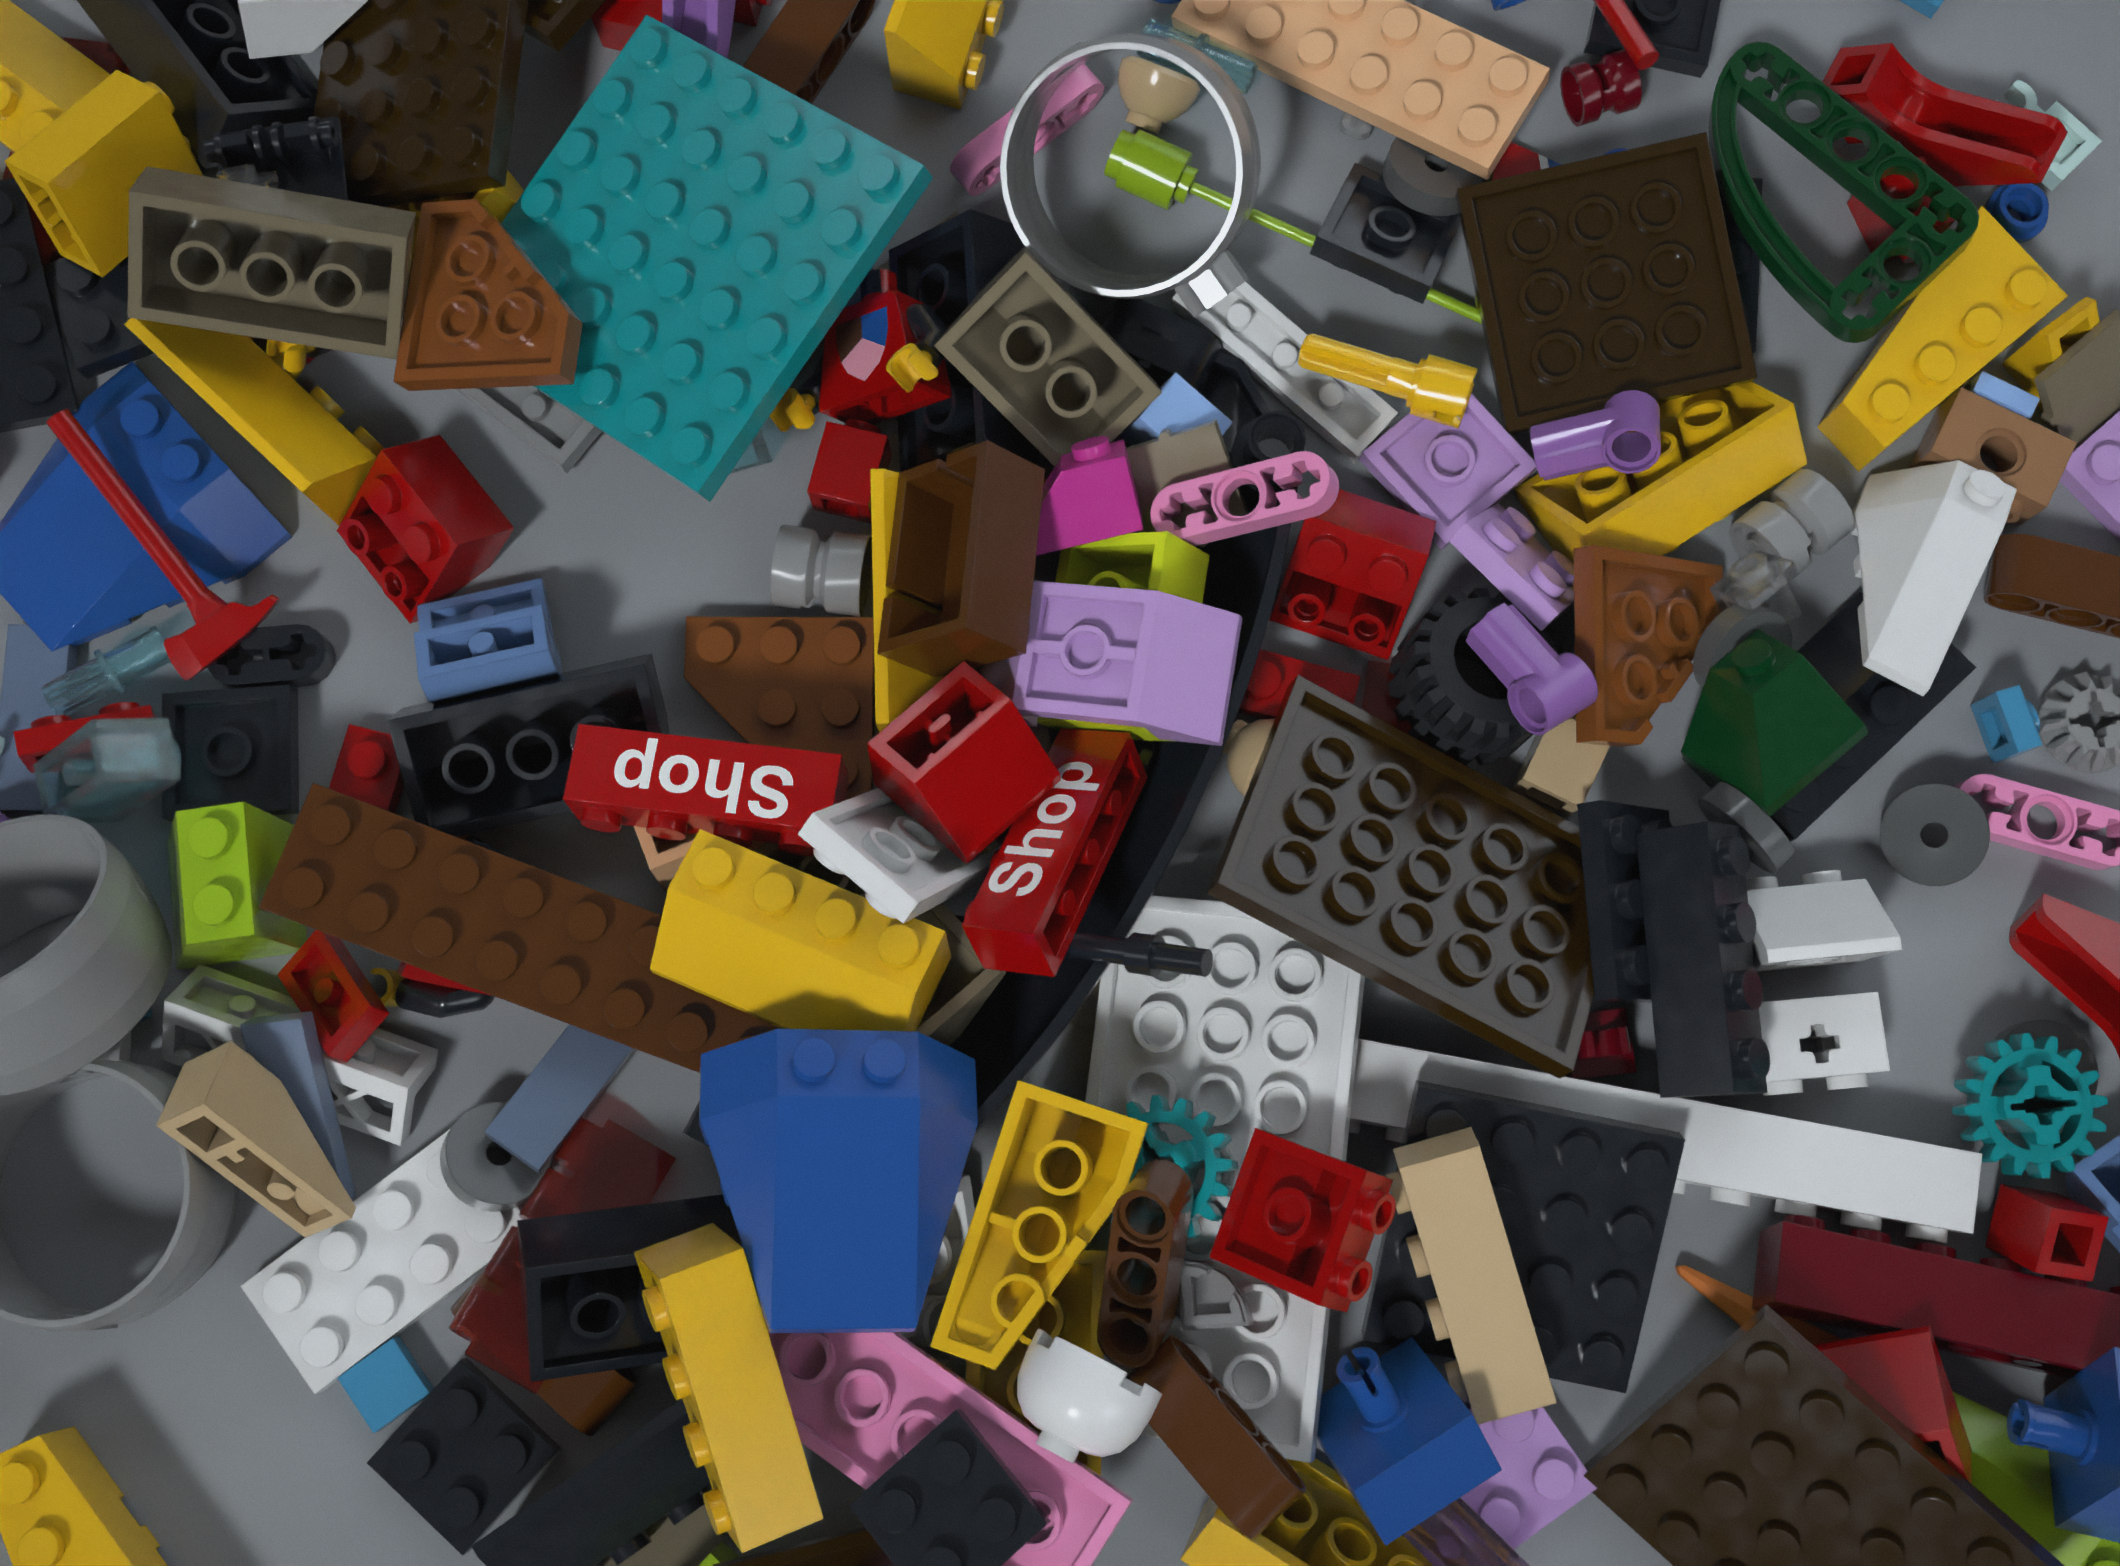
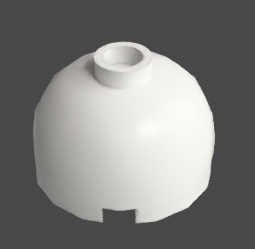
[1017,1328,1162,1464]

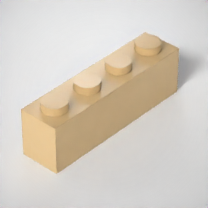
[1386,1127,1557,1425]

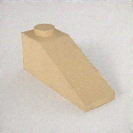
[156,1041,356,1238]

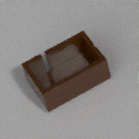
[877,440,1045,678]

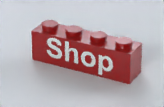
[563,724,849,856]
[961,728,1148,977]

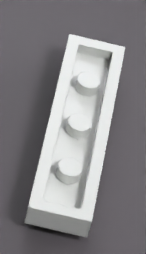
[1171,282,1398,464]

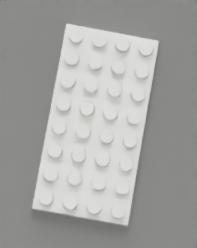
[1084,895,1365,1463]

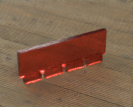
[448,1118,676,1394]

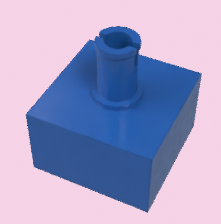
[1317,1337,1502,1546]
[2007,1347,2120,1543]

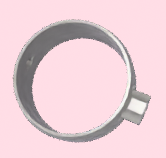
[1000,33,1261,318]
[0,814,172,1096]
[0,1031,240,1332]

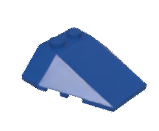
[0,361,293,652]
[699,1029,978,1333]

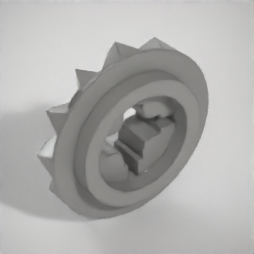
[2038,671,2120,773]

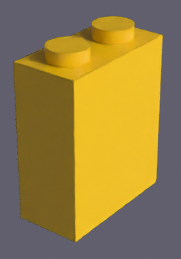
[4,70,203,277]

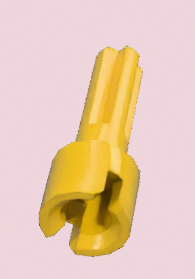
[1298,333,1478,429]

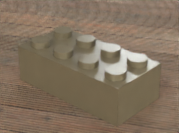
[128,166,416,360]

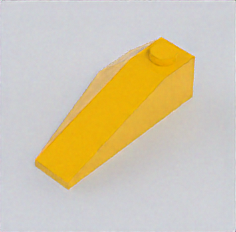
[930,1080,1149,1370]

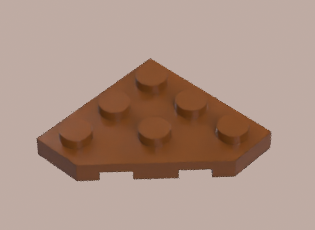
[393,199,583,391]
[1573,545,1723,747]
[684,616,875,800]

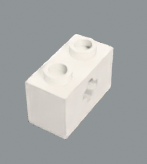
[1759,992,1890,1096]

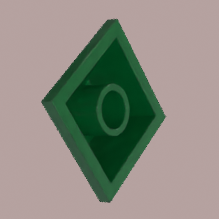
[1681,629,1869,817]

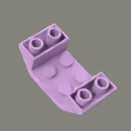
[980,581,1243,746]

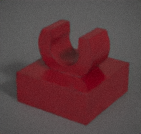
[1566,1008,1637,1080]

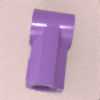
[1530,390,1661,481]
[1466,603,1598,735]

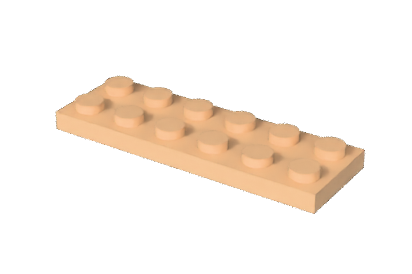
[1171,0,1550,180]

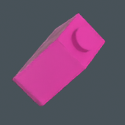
[1036,436,1143,556]

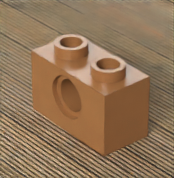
[1909,387,2077,525]

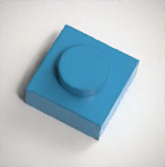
[1970,685,2042,764]

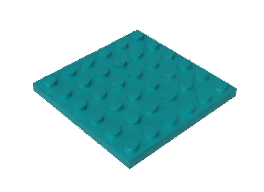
[501,15,933,502]

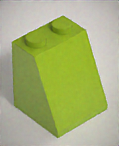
[166,802,307,969]

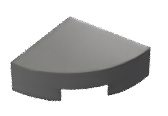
[1179,1261,1254,1331]

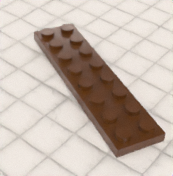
[259,783,782,1073]

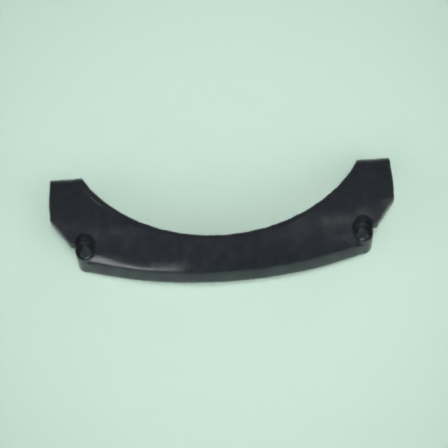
[683,298,1306,1147]

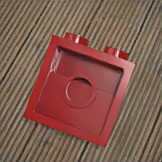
[1209,1128,1396,1312]

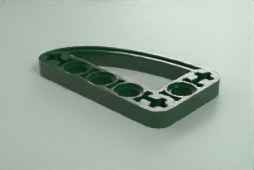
[1708,41,1979,343]

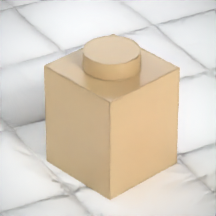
[1510,715,1610,817]

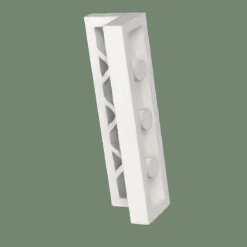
[161,964,438,1146]

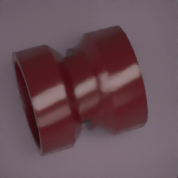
[1560,49,1642,127]

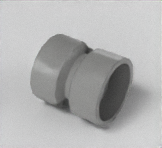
[1729,469,1855,587]
[770,524,872,617]

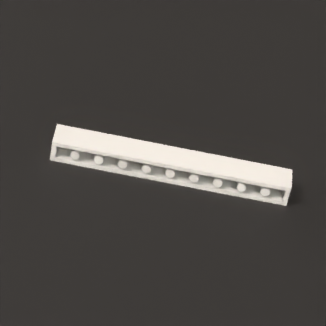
[1349,1039,1982,1244]

